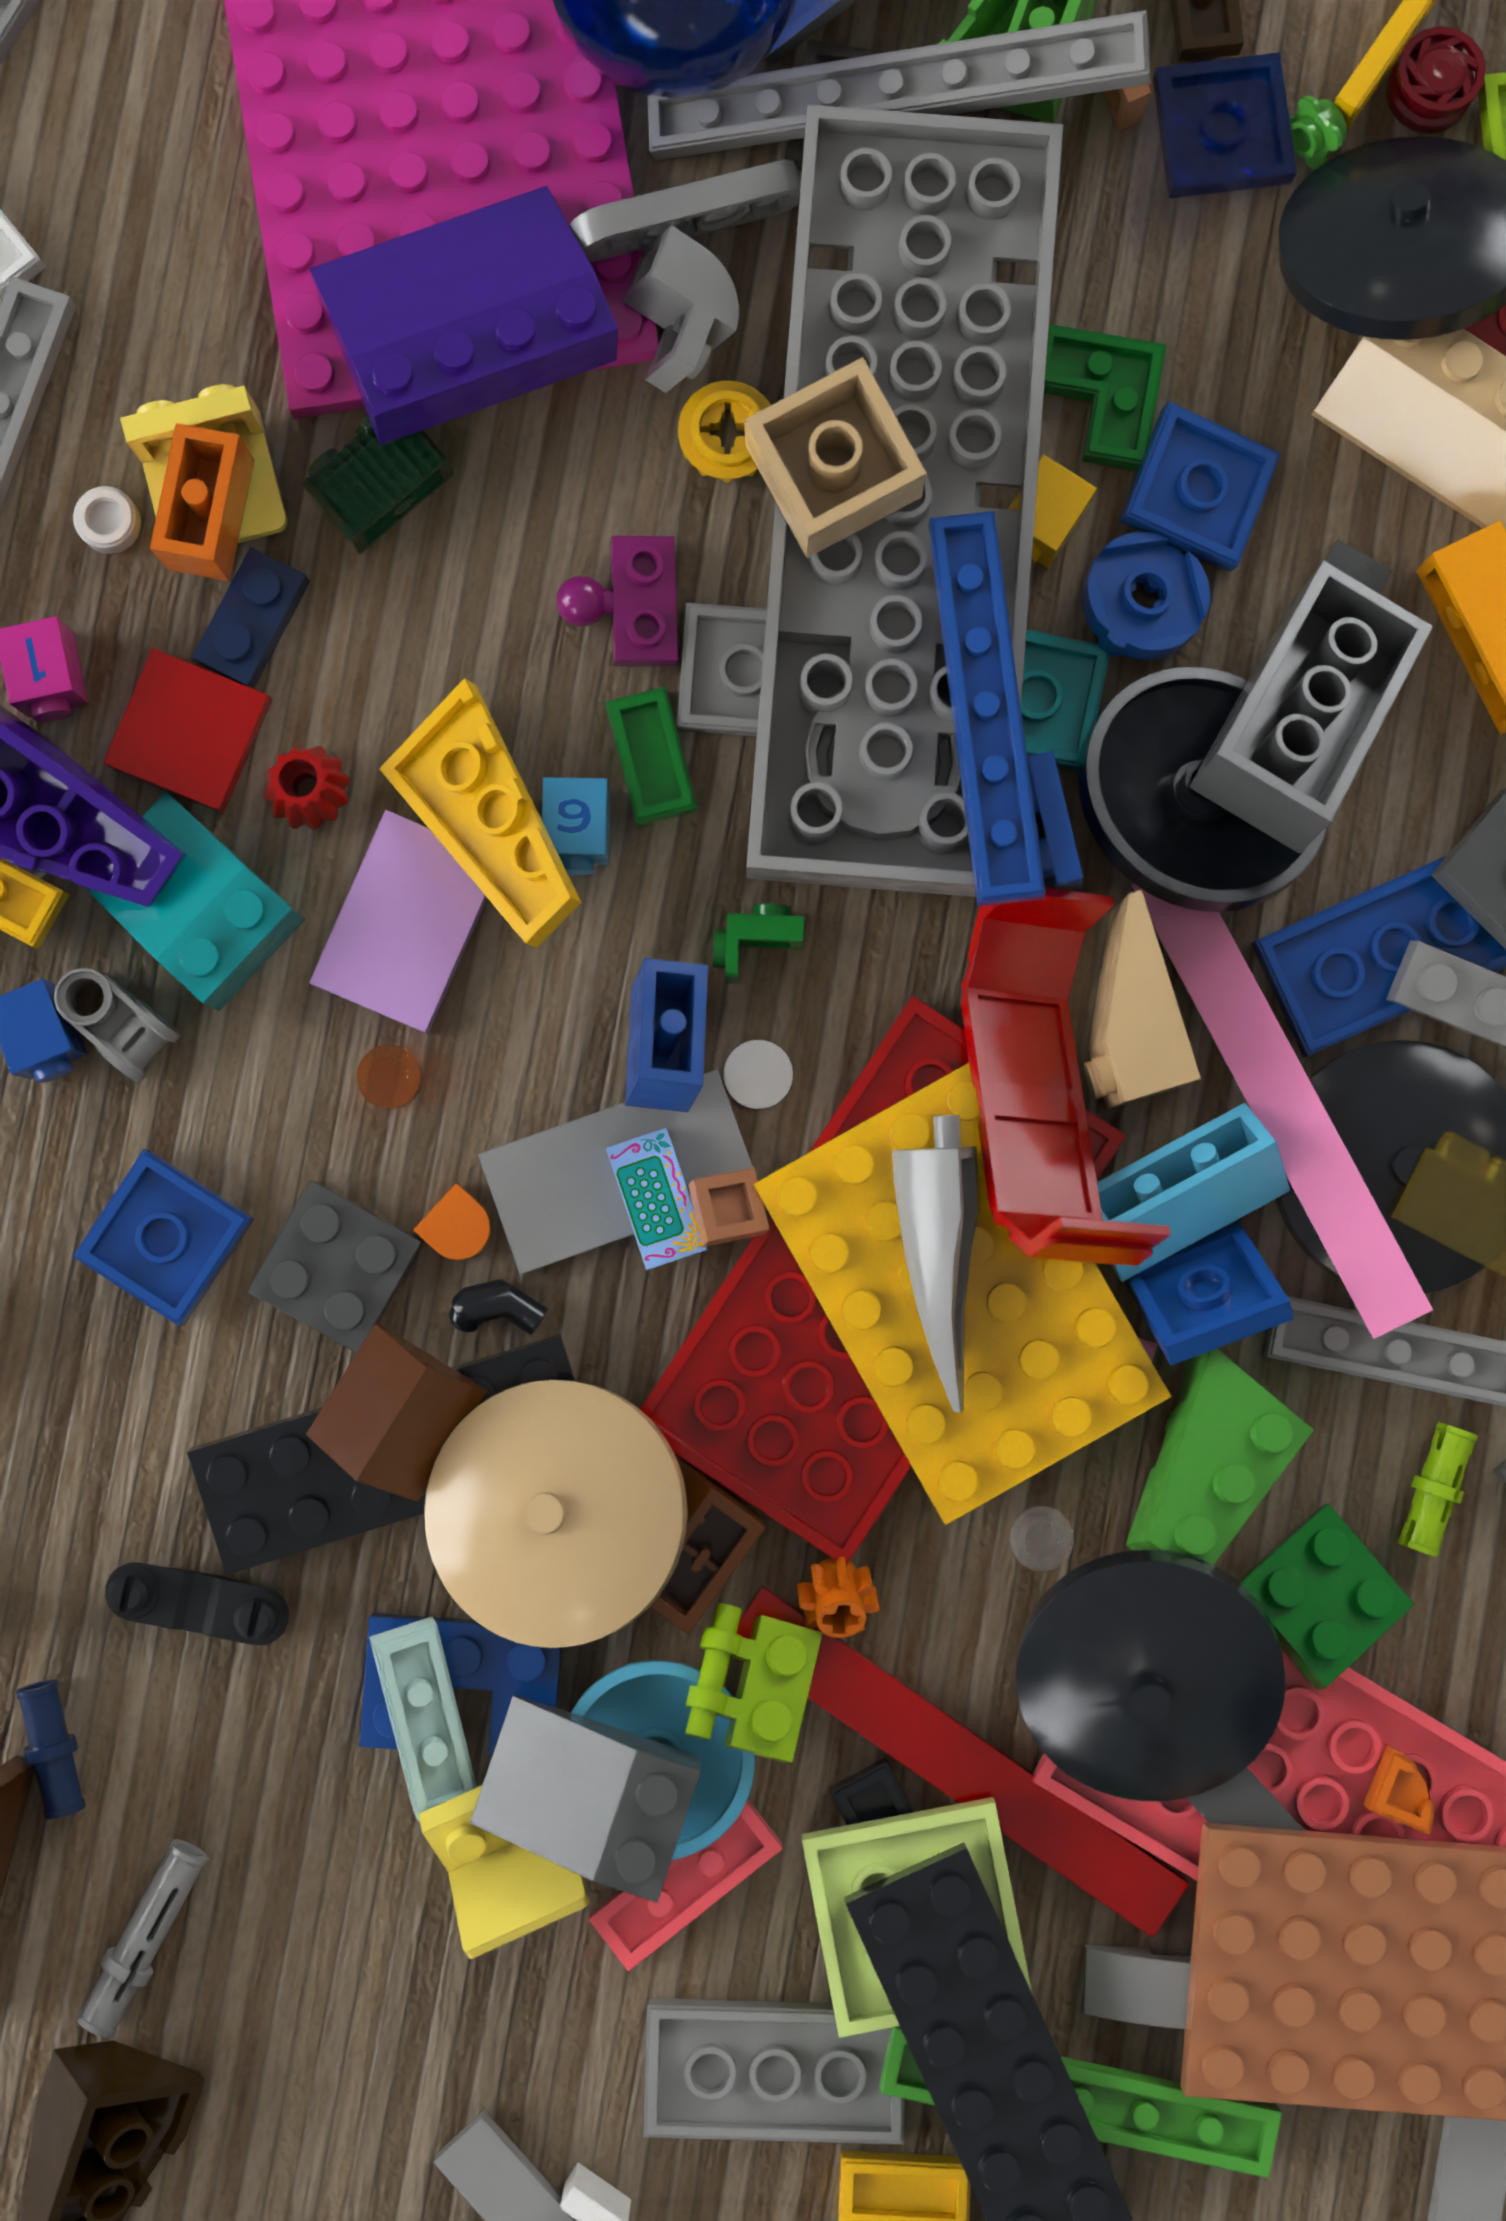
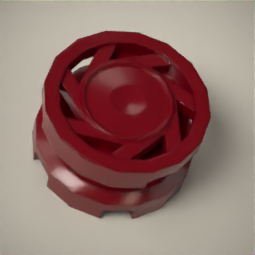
[1386,26,1486,134]

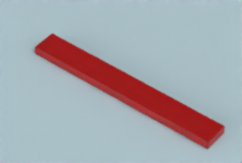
[736,1585,1189,1938]

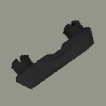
[105,1562,289,1645]

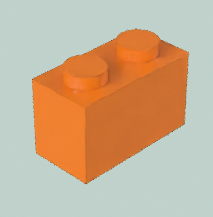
[150,423,255,582]

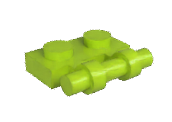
[685,1603,822,1763]

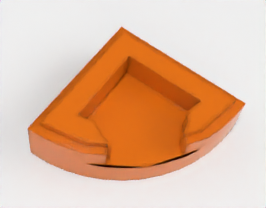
[1363,1744,1434,1835]

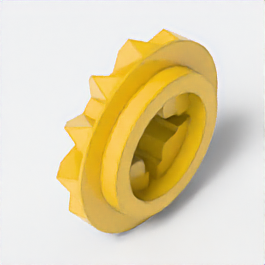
[678,380,771,483]

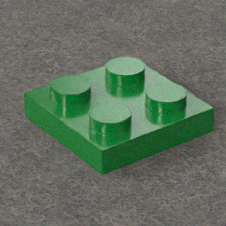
[1238,1503,1415,1690]

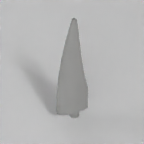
[892,1115,979,1412]

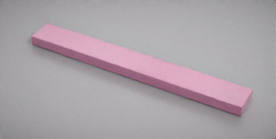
[1131,883,1433,1339]

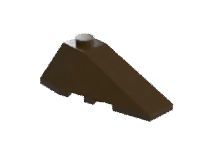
[21,2041,205,2221]

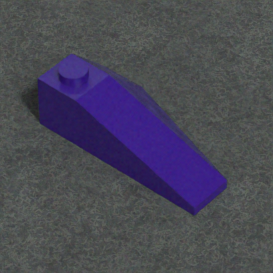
[0,705,186,907]

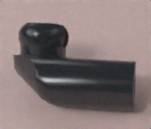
[449,1280,548,1335]

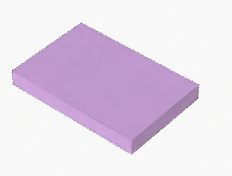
[309,810,488,1034]

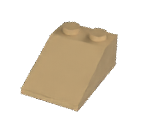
[1083,890,1201,1110]

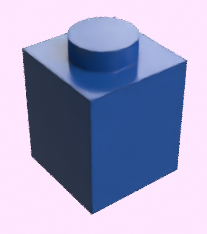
[0,979,88,1084]

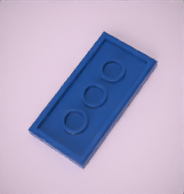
[1251,856,1506,1058]

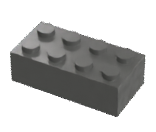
[1189,560,1433,854]

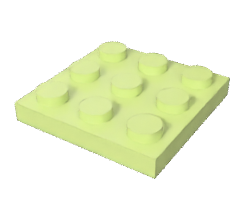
[801,1797,1032,2038]

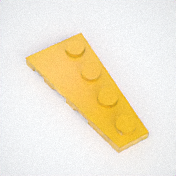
[379,678,582,948]

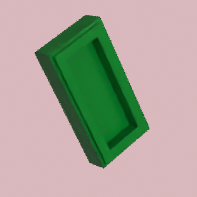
[605,686,698,826]

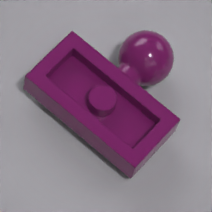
[556,536,678,666]

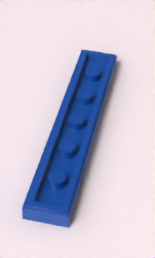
[928,511,1045,907]

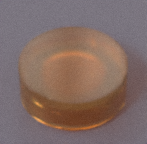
[357,1045,423,1109]

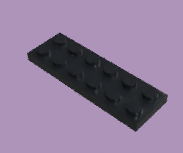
[187,1334,576,1575]
[844,1842,1133,2221]

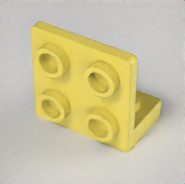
[419,1785,590,1959]

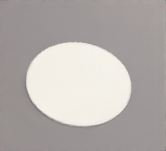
[724,1040,793,1109]

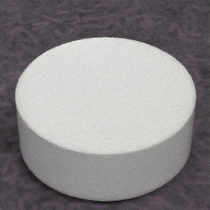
[73,486,141,554]

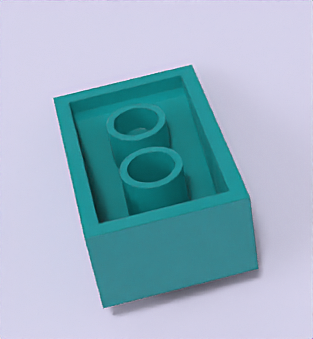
[84,791,306,1011]

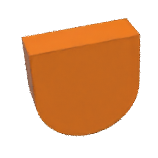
[413,1183,492,1260]

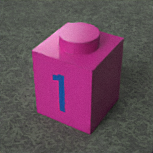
[0,616,89,722]

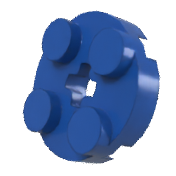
[1081,532,1210,660]

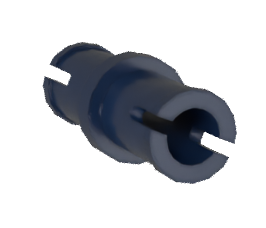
[16,1679,86,1819]

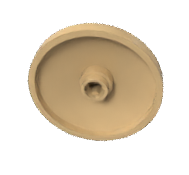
[424,1380,688,1648]

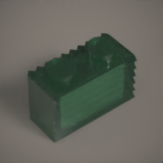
[302,415,454,555]

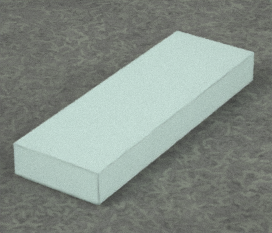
[369,1616,477,1821]

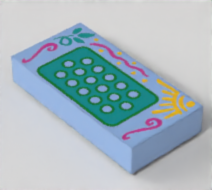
[606,1127,708,1270]

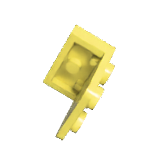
[120,384,288,543]

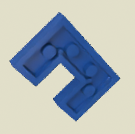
[359,1613,562,1756]

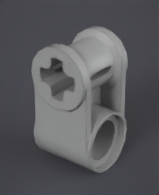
[54,968,181,1084]

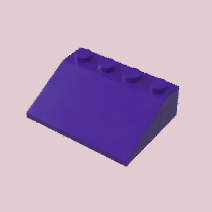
[309,185,618,445]

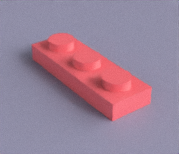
[588,1799,783,1972]

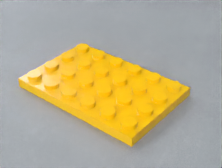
[753,1063,1171,1525]

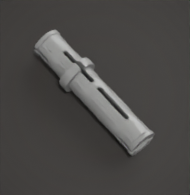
[76,1839,209,2038]

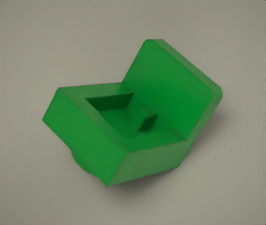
[713,904,804,984]

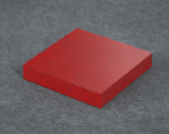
[103,648,272,814]

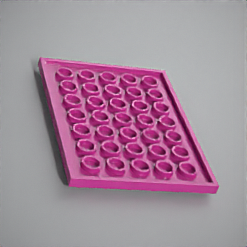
[224,0,659,419]

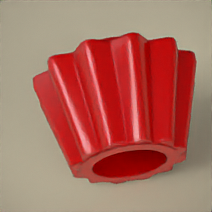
[263,745,350,830]

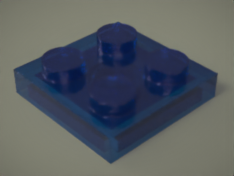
[1153,52,1297,199]

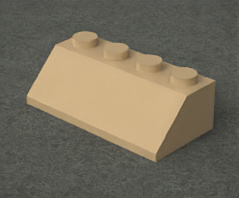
[1311,329,1506,530]

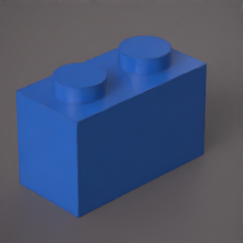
[625,958,708,1112]

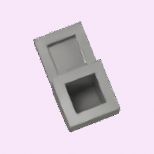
[623,225,739,393]

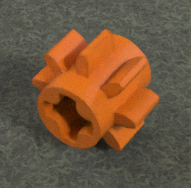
[796,1556,880,1638]

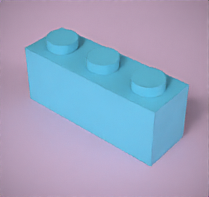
[1097,1103,1291,1282]

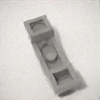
[1082,1945,1191,2029]

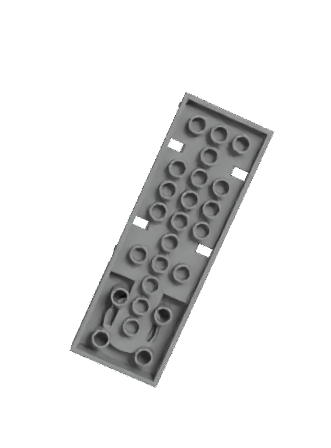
[746,104,1063,897]

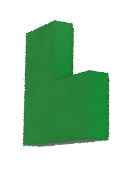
[1044,324,1167,471]

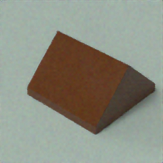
[306,1322,487,1502]

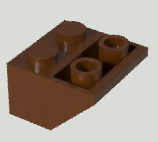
[650,1453,766,1635]

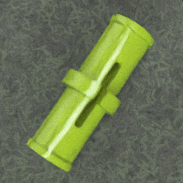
[1397,1422,1478,1558]

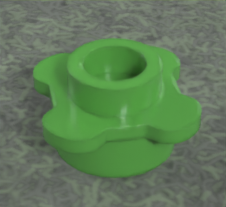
[1284,95,1347,170]

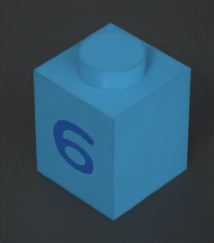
[542,777,611,875]

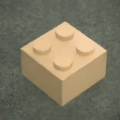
[745,357,927,558]

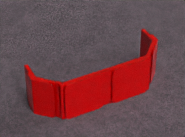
[961,887,1170,1266]

